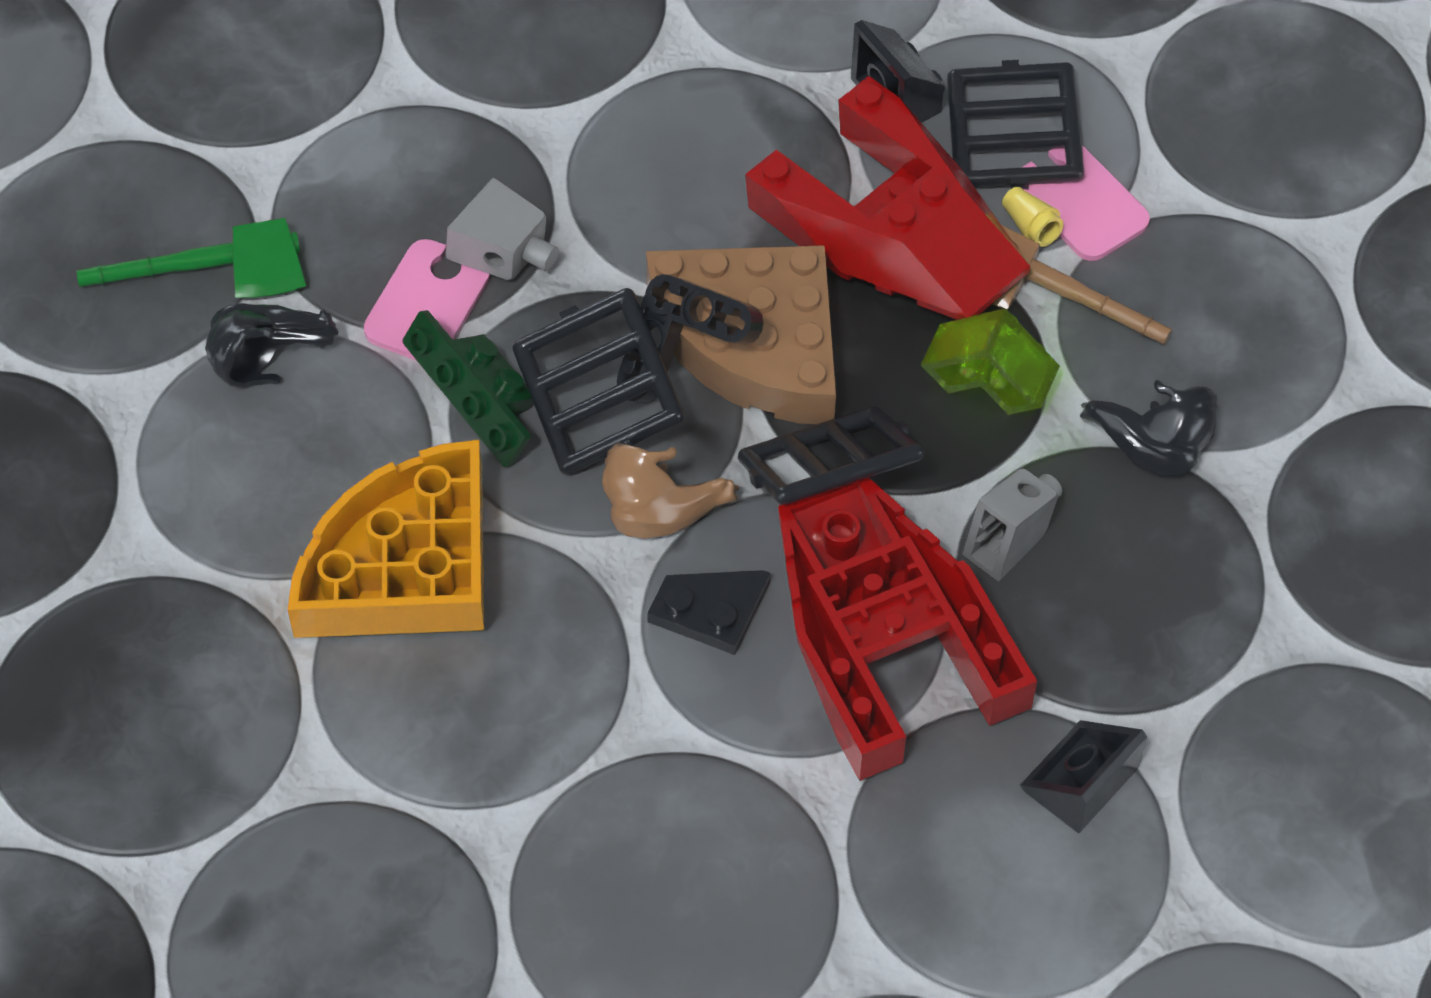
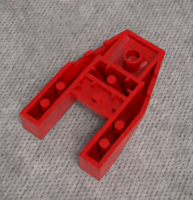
[745,76,1030,324]
[778,478,1037,781]

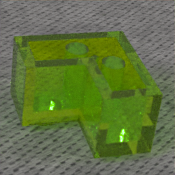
[921,308,1060,415]

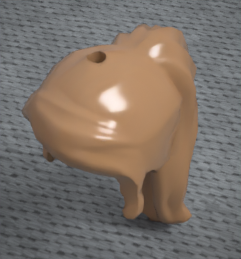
[602,443,739,539]

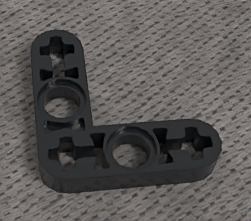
[617,274,764,404]

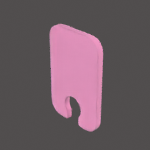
[1021,146,1150,261]
[364,239,491,361]

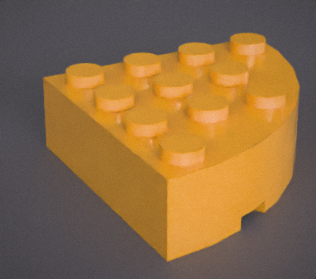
[287,440,484,638]

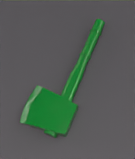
[76,218,306,298]

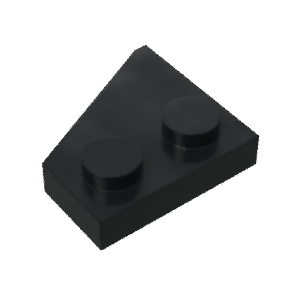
[647,570,770,655]

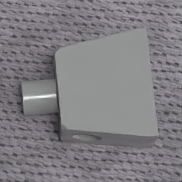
[446,178,559,280]
[962,469,1062,582]

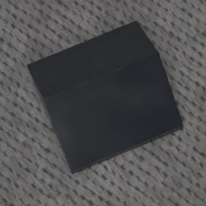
[1020,720,1147,834]

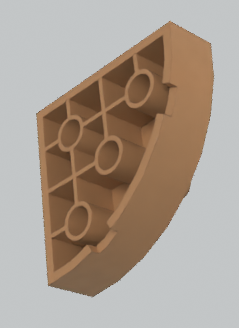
[646,246,836,424]

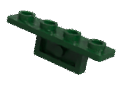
[402,310,533,467]

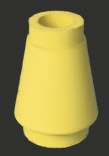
[1002,187,1064,247]

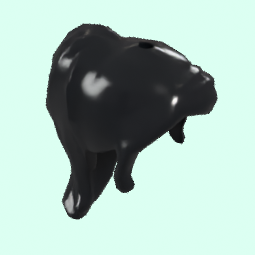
[205,303,339,388]
[1080,380,1218,476]

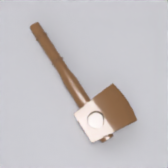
[992,225,1172,345]

